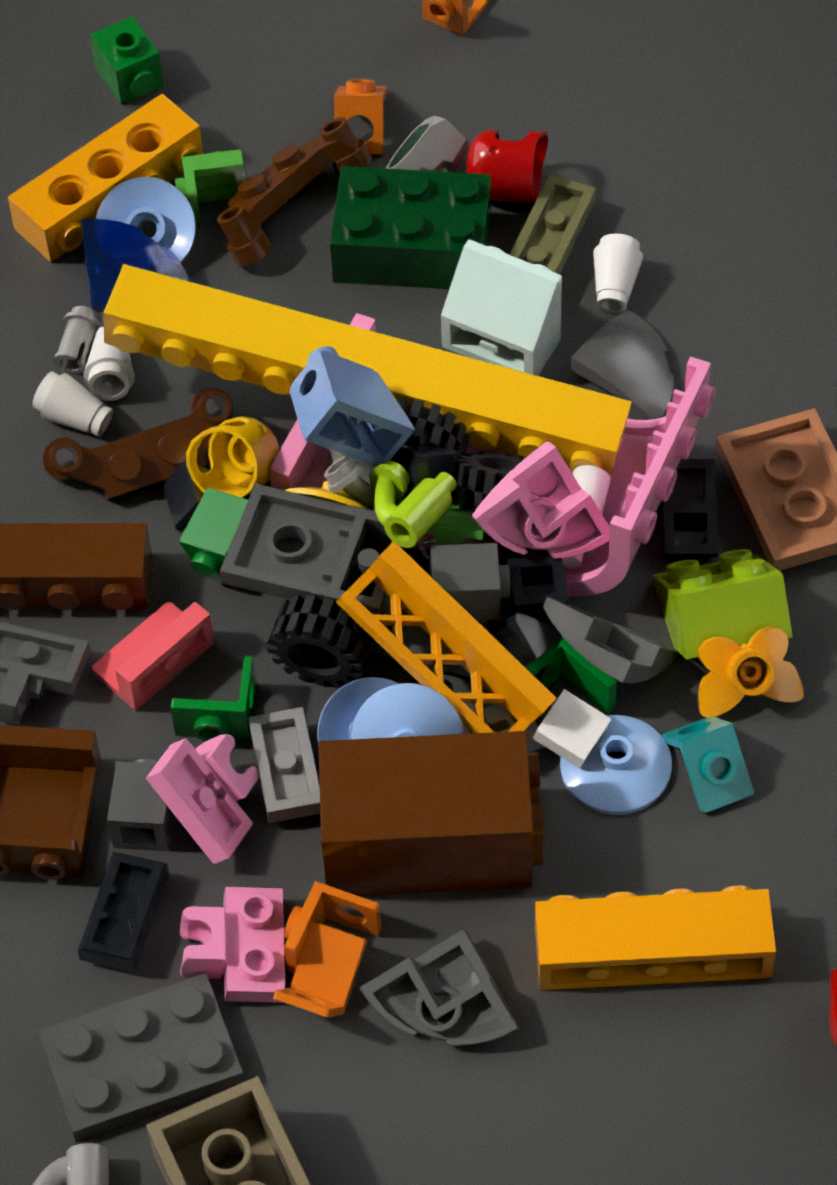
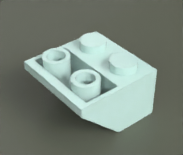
[441,239,562,376]

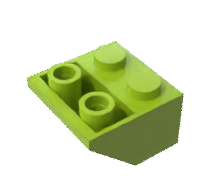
[652,549,793,660]

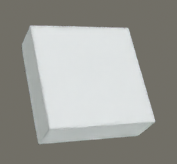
[533,689,611,768]

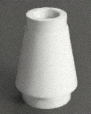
[593,234,643,313]
[83,326,135,401]
[32,371,114,437]

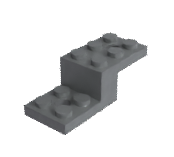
[220,484,512,677]

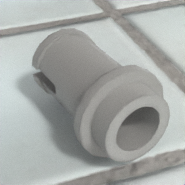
[53,306,103,374]

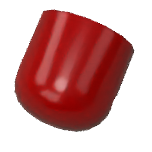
[466,129,548,204]

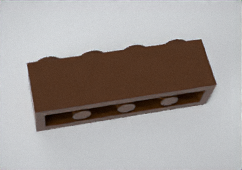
[0,523,152,610]

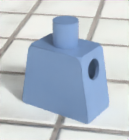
[290,346,415,466]

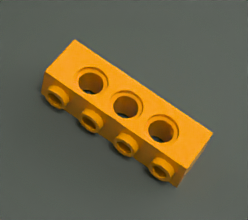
[7,93,203,263]

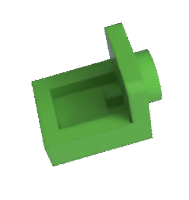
[175,149,245,224]

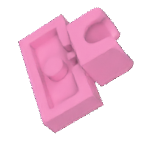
[146,734,259,864]
[180,887,285,1003]

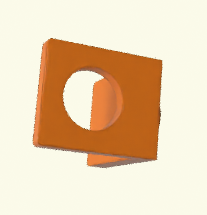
[422,0,491,36]
[334,79,387,155]
[284,881,382,974]
[273,921,367,1018]

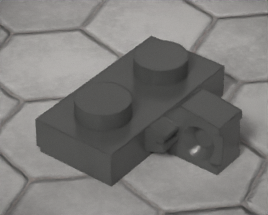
[0,622,91,725]

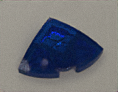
[81,219,190,313]

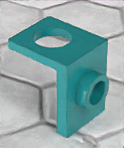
[661,717,754,813]

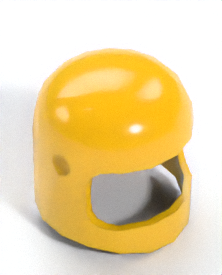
[186,416,280,498]

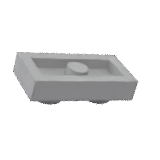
[248,707,320,823]

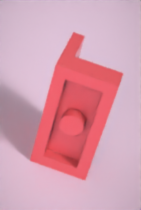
[92,602,215,711]

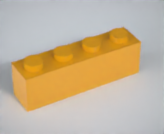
[535,885,776,991]

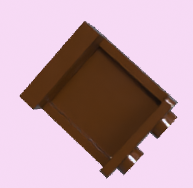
[0,725,101,880]

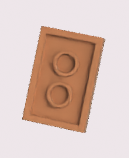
[715,408,837,571]

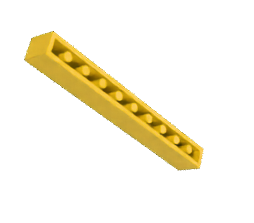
[103,264,632,479]

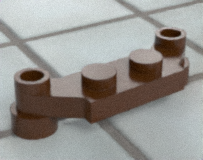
[217,117,373,267]
[41,388,233,500]

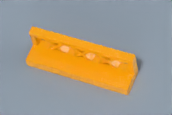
[336,541,557,733]

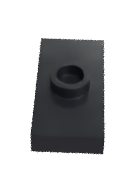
[78,851,169,973]

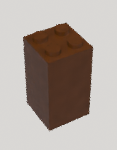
[318,731,544,896]

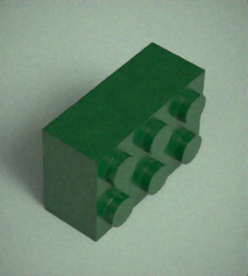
[330,166,492,289]

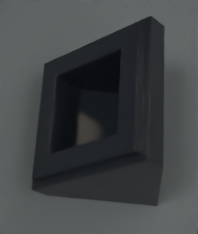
[401,442,457,500]
[162,460,210,530]
[488,612,562,666]

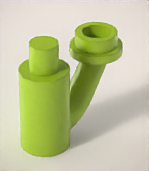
[369,461,457,548]

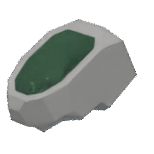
[386,116,469,172]

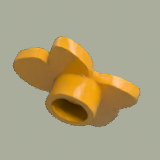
[697,626,804,718]

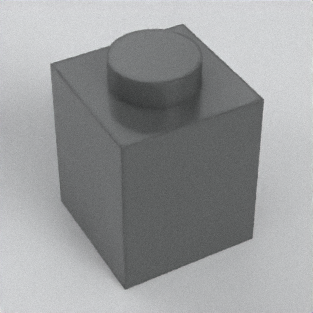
[430,543,510,621]
[107,759,174,851]

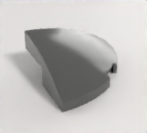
[571,310,674,420]
[543,597,679,684]
[360,929,519,1046]

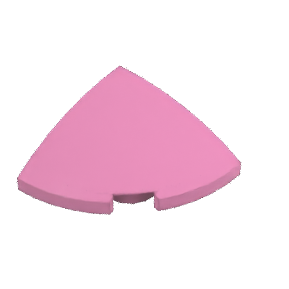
[472,441,610,558]

